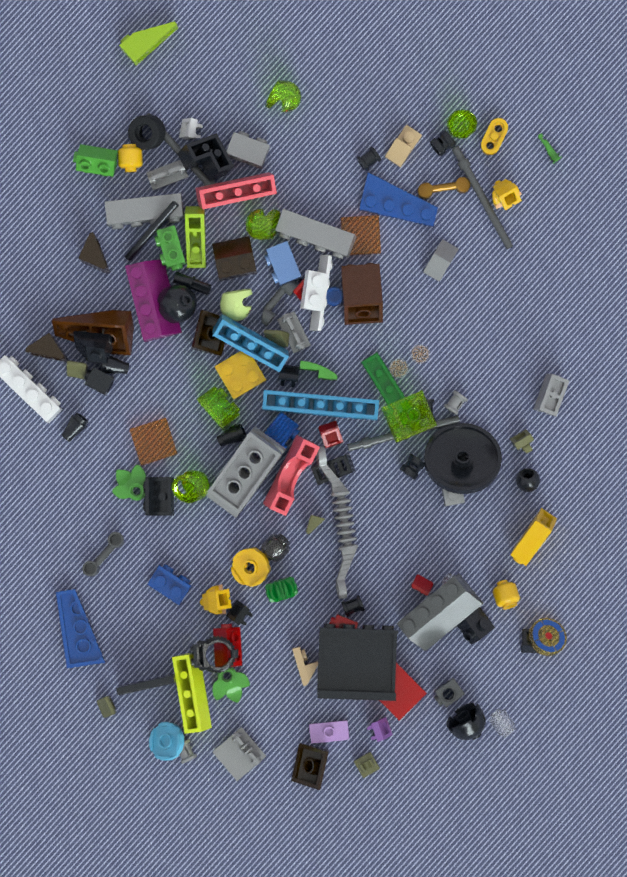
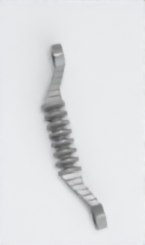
[316,446,358,599]

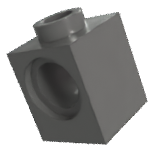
[434,677,465,708]

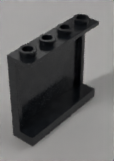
[317,623,398,701]

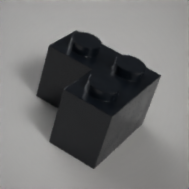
[177,133,234,181]

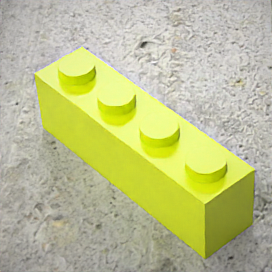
[172,653,212,734]

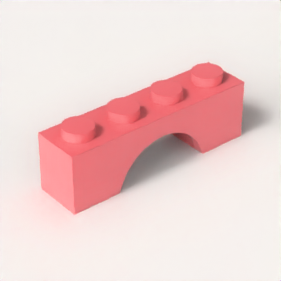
[263,435,320,516]

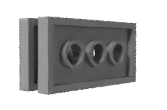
[205,426,286,518]

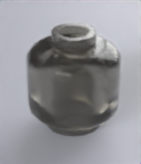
[261,534,290,562]

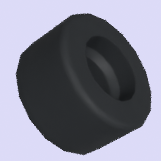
[128,115,166,150]

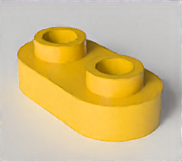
[480,118,508,155]

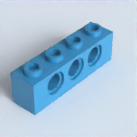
[212,314,289,372]

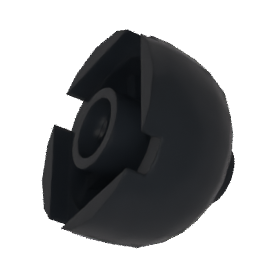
[158,284,197,323]
[446,703,486,740]

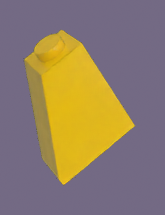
[511,508,557,566]

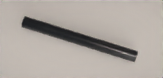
[125,201,179,261]

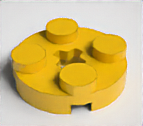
[231,547,271,587]

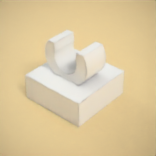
[179,118,203,140]

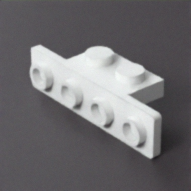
[300,255,333,331]

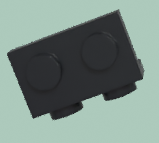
[143,477,174,516]
[457,607,495,645]

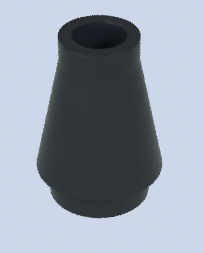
[100,356,129,374]
[62,413,88,442]
[217,424,247,447]

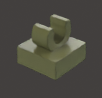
[510,429,534,454]
[354,752,380,778]

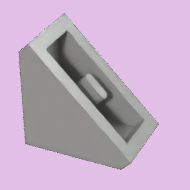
[423,239,459,282]

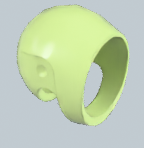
[220,289,253,322]

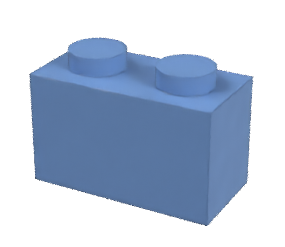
[264,241,302,287]

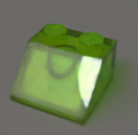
[196,386,240,431]
[381,390,437,443]

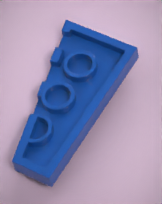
[359,172,438,227]
[56,589,105,668]

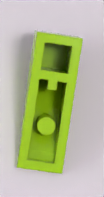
[119,21,178,66]
[185,206,206,268]

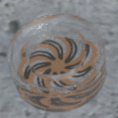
[411,344,430,364]
[389,359,408,378]

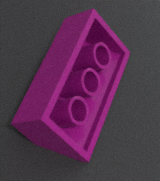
[125,259,182,342]

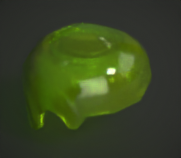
[447,109,477,139]

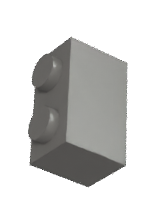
[226,131,270,169]

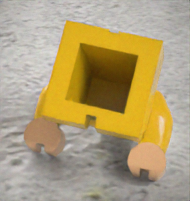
[492,179,522,210]
[200,584,232,615]

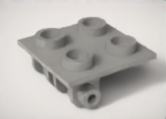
[213,727,266,781]

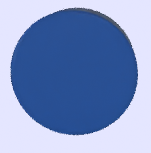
[326,287,343,306]

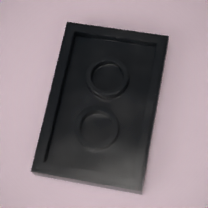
[116,673,176,695]

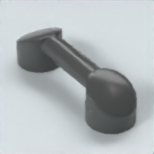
[261,281,299,326]
[82,532,124,577]

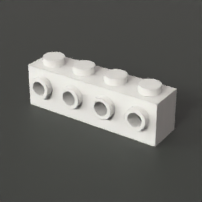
[0,355,62,423]

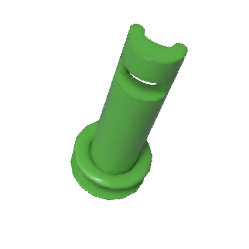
[538,133,562,164]

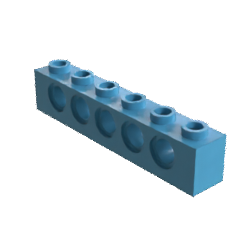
[262,390,379,421]

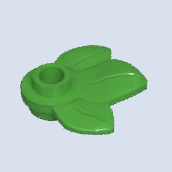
[112,465,146,501]
[212,667,250,703]

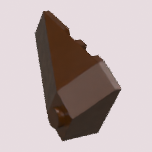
[52,310,134,355]

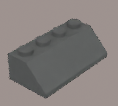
[396,573,484,651]

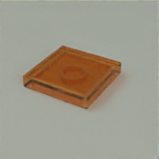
[341,215,381,256]
[130,418,178,466]

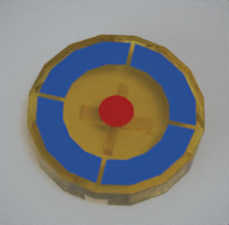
[528,618,567,656]

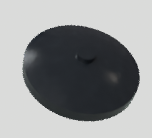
[424,423,502,494]

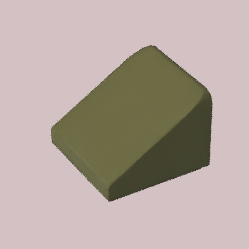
[264,330,289,347]
[67,360,88,379]
[306,515,325,534]
[96,695,117,718]

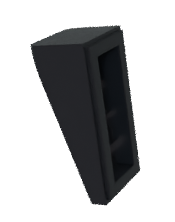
[311,453,355,485]

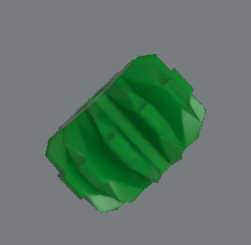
[265,577,298,603]

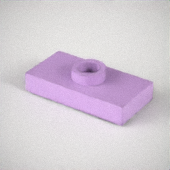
[309,720,349,744]

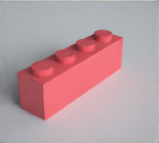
[195,172,277,209]

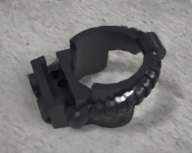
[190,636,238,673]

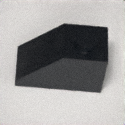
[73,331,113,364]

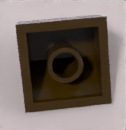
[212,236,257,281]

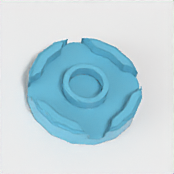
[149,722,184,761]

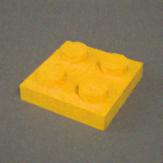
[214,351,267,400]

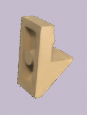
[385,125,422,168]
[292,646,318,686]

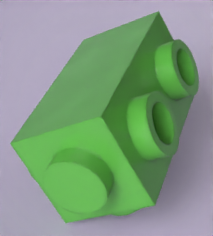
[73,144,118,177]
[154,225,186,271]

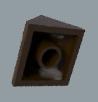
[79,232,110,274]
[192,310,225,356]
[25,333,68,362]
[291,743,329,790]

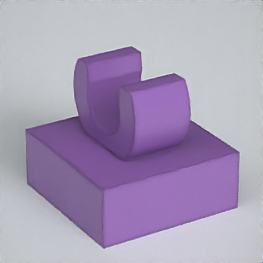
[367,717,393,742]

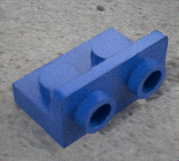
[147,564,192,605]

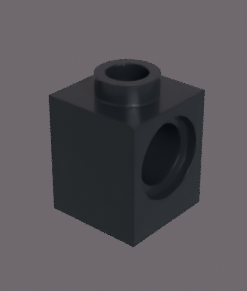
[84,367,115,396]

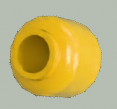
[118,144,143,173]
[492,580,520,610]

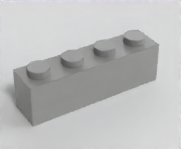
[105,193,184,229]
[275,209,356,259]

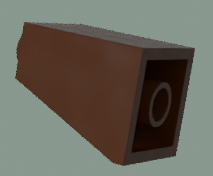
[341,263,383,325]

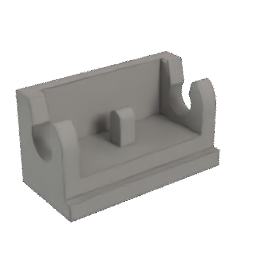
[533,374,569,417]

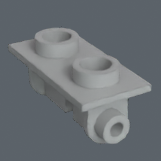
[146,160,188,190]
[277,311,311,353]

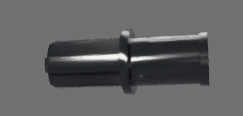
[173,271,212,295]

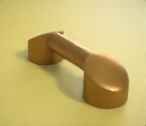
[417,177,470,199]

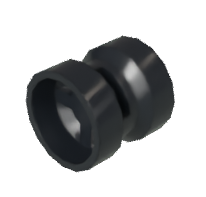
[430,130,456,157]
[400,454,425,480]

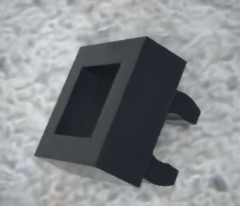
[279,365,300,388]
[226,600,253,625]

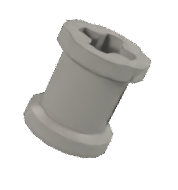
[444,390,468,415]
[179,739,197,764]

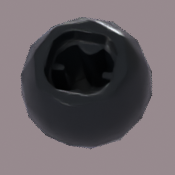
[516,468,540,492]

